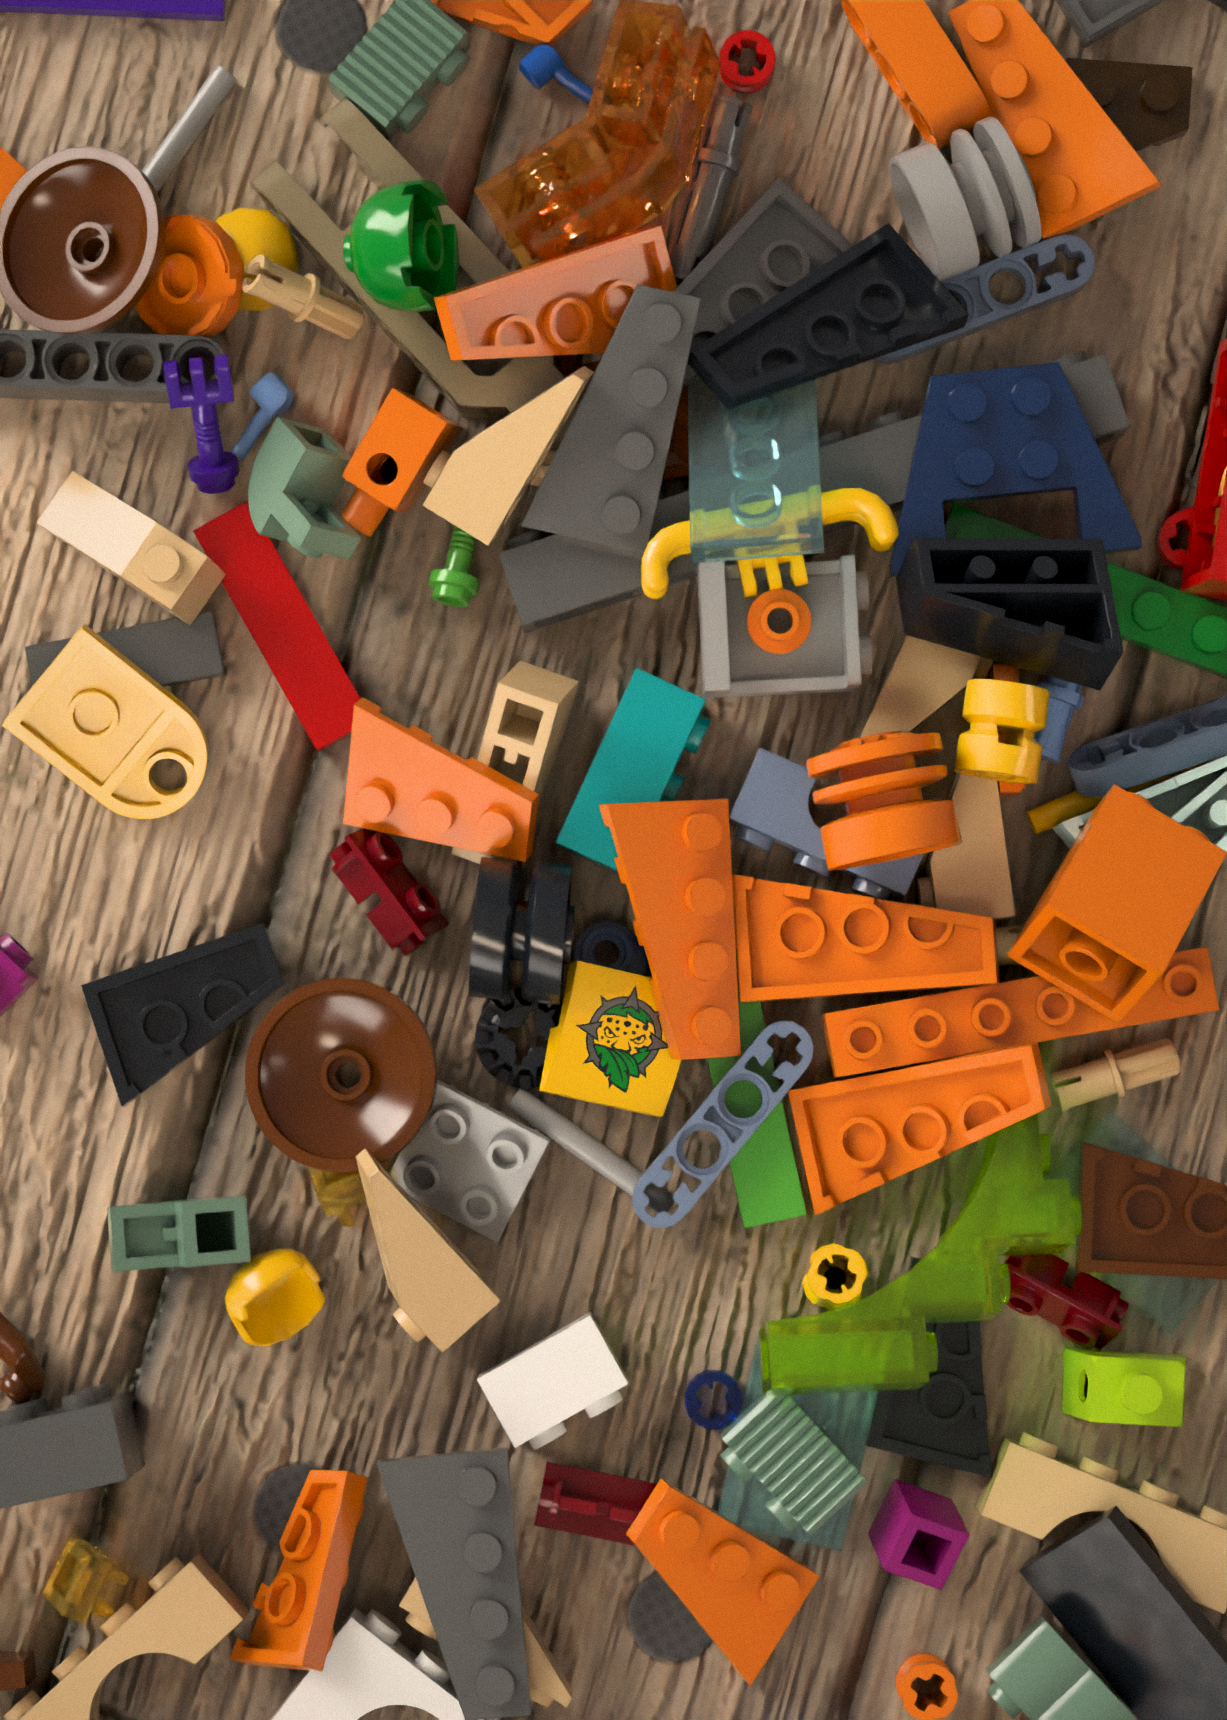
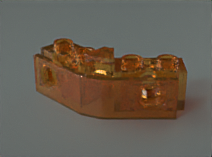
[473,0,721,268]

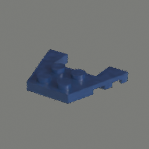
[889,362,1142,577]

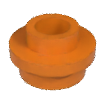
[746,589,812,654]

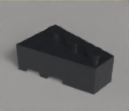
[896,538,1124,691]

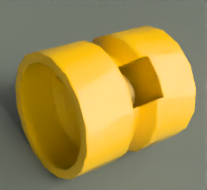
[954,679,1050,784]

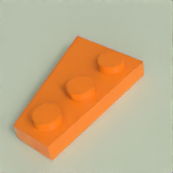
[229,1470,368,1672]

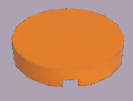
[135,215,243,338]

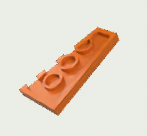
[948,0,1164,240]
[433,225,677,361]
[599,799,741,1060]
[732,874,1000,1003]

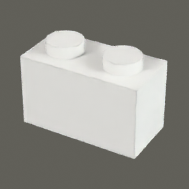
[477,1312,628,1450]

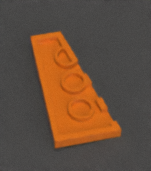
[788,1042,1052,1215]

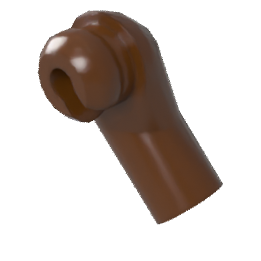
[0,1312,45,1404]

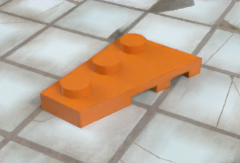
[343,697,539,862]
[626,1479,820,1686]

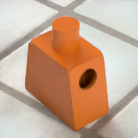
[341,388,463,537]

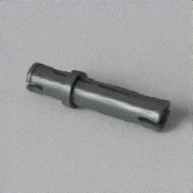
[669,95,753,286]

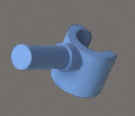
[231,373,294,461]

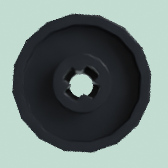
[469,857,575,1005]

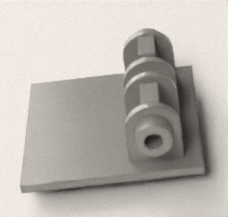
[389,1079,551,1242]

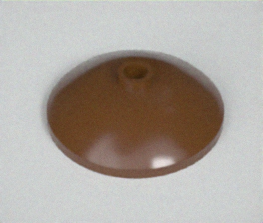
[0,146,165,335]
[245,978,438,1172]

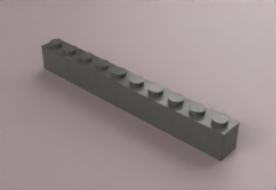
[499,351,1130,634]

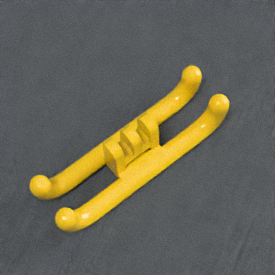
[641,488,899,599]

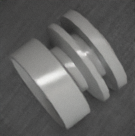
[888,116,1042,282]

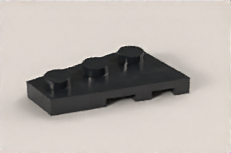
[81,923,286,1107]
[865,1256,992,1478]

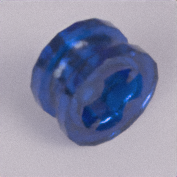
[684,1370,742,1430]

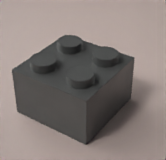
[0,1383,145,1509]

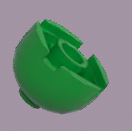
[343,180,459,312]

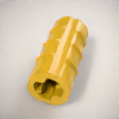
[802,1243,869,1313]

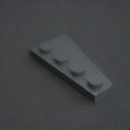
[521,284,701,553]

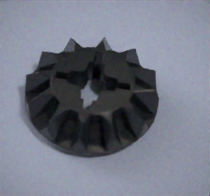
[475,987,563,1089]

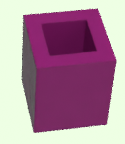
[868,1479,970,1590]

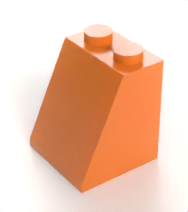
[1006,784,1227,1023]

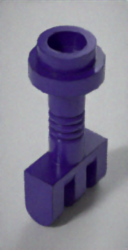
[163,354,240,494]

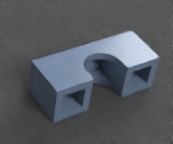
[729,748,924,901]

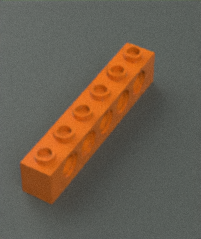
[821,946,1219,1078]

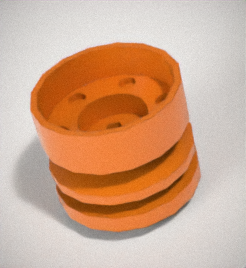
[806,731,962,871]

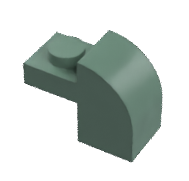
[248,416,361,559]
[107,1196,251,1272]

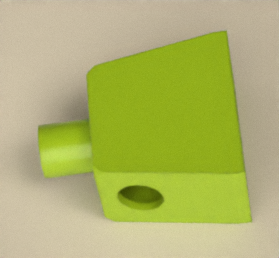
[1061,1348,1187,1427]

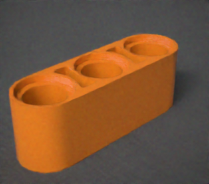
[841,0,992,150]

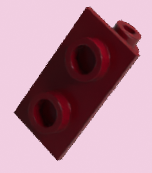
[329,828,449,957]
[988,1241,1129,1350]
[534,1461,658,1546]

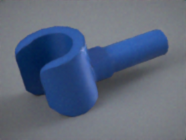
[519,45,605,110]

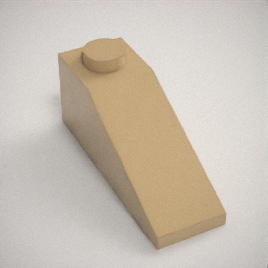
[422,366,595,546]
[37,471,226,626]
[859,635,994,738]
[452,661,579,864]
[916,773,1016,920]
[355,1148,501,1353]

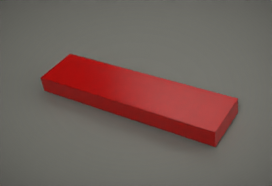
[193,500,361,752]

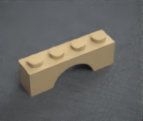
[975,1431,1227,1614]
[3,1553,250,1720]

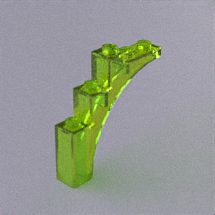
[758,1113,1082,1396]

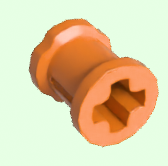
[895,1653,958,1720]

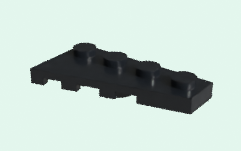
[688,223,969,410]

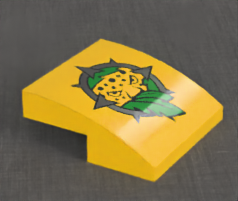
[539,960,681,1117]

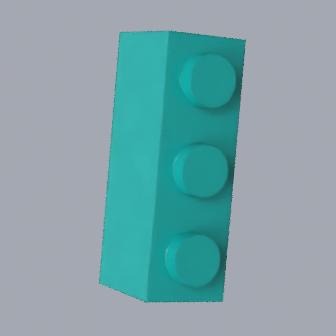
[555,668,711,875]

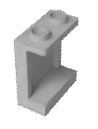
[697,555,872,698]

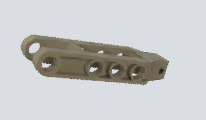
[250,98,581,450]

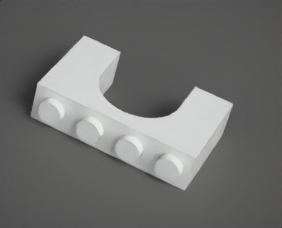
[270,1608,501,1720]

